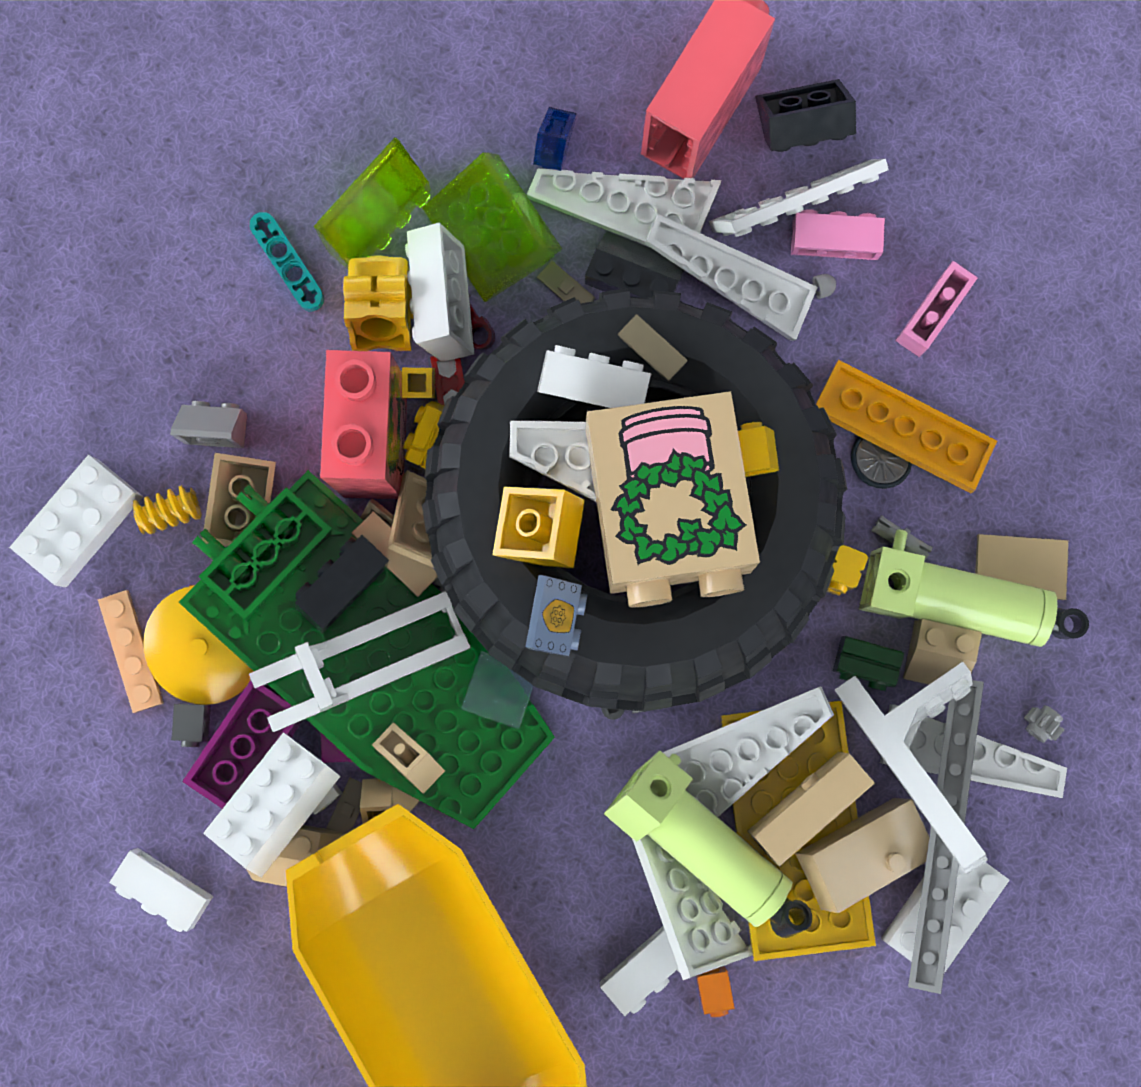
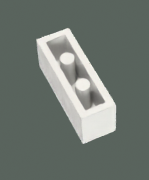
[537,345,651,408]
[109,848,213,932]
[600,926,680,1016]

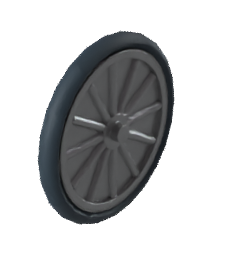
[851,437,912,489]

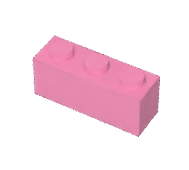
[791,210,885,260]
[895,261,978,357]

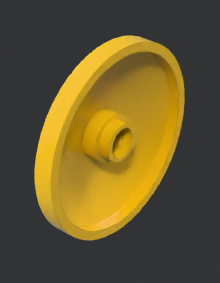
[144,585,254,705]

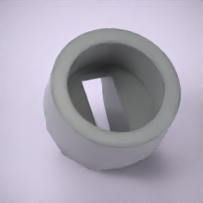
[812,274,836,299]

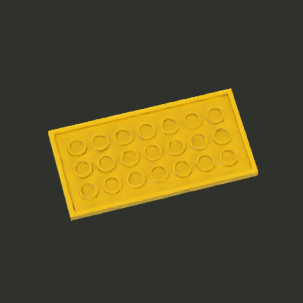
[720,701,876,961]

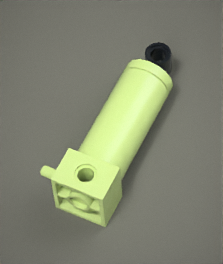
[859,530,1089,647]
[604,751,812,938]

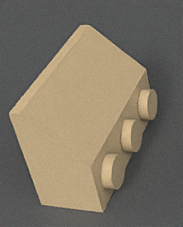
[202,453,276,547]

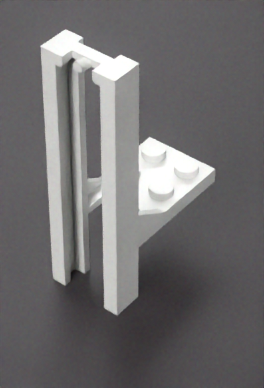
[249,591,470,732]
[835,662,988,874]

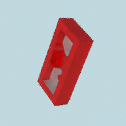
[430,356,465,406]

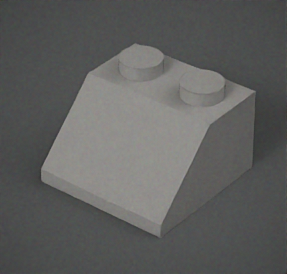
[170,401,247,448]

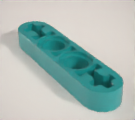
[249,212,324,312]

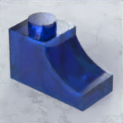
[533,107,577,171]

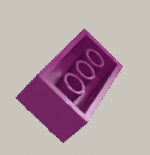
[182,680,303,809]

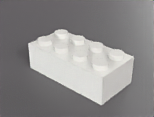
[405,223,474,362]
[9,455,143,588]
[203,732,340,878]
[881,862,1009,973]

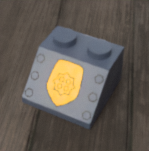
[525,575,587,657]

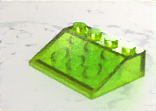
[313,137,431,269]
[422,152,562,302]

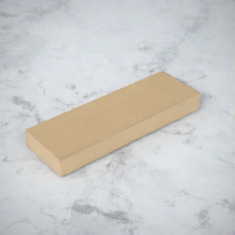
[352,511,438,597]

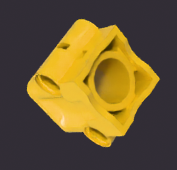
[343,255,413,351]

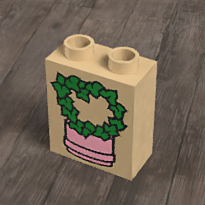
[585,391,760,607]

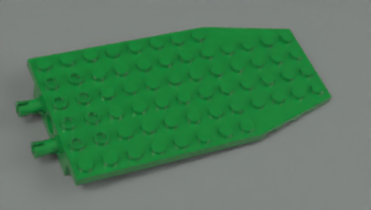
[179,470,555,829]

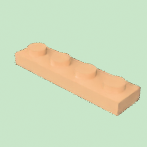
[98,590,164,713]

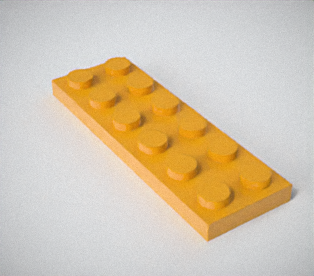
[816,360,997,493]

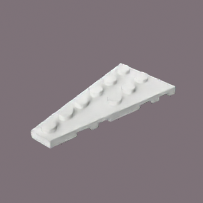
[527,168,721,247]
[662,686,834,817]
[632,835,753,980]

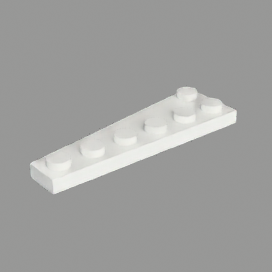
[709,159,889,237]
[645,214,818,341]
[880,704,1067,798]

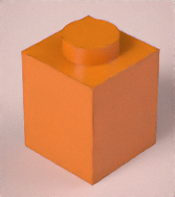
[696,966,735,1017]

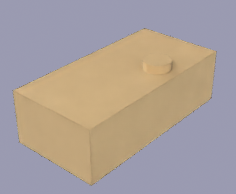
[748,752,875,866]
[796,798,930,913]

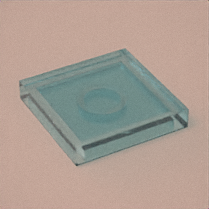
[461,651,533,729]

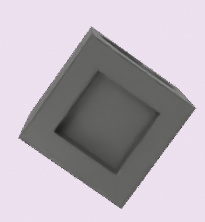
[171,703,211,747]

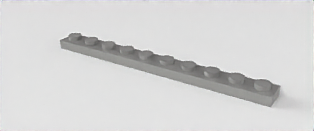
[908,680,984,994]

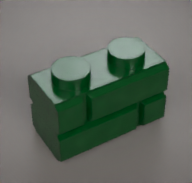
[832,636,904,692]

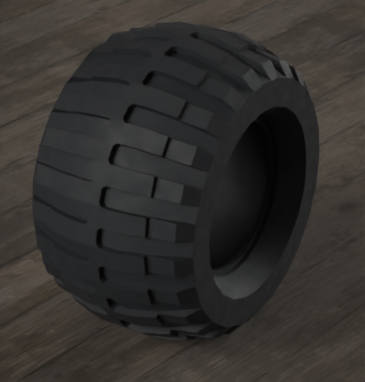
[422,288,848,712]

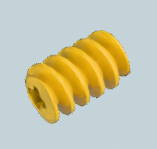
[133,485,202,535]

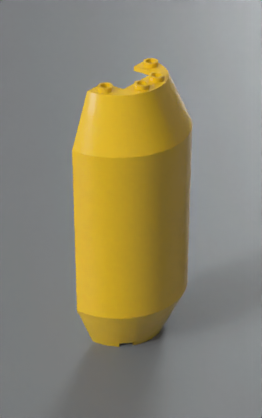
[285,804,587,1087]

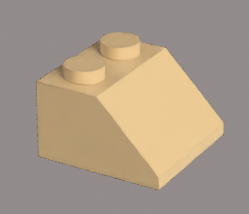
[903,619,982,685]

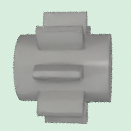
[1024,705,1064,743]

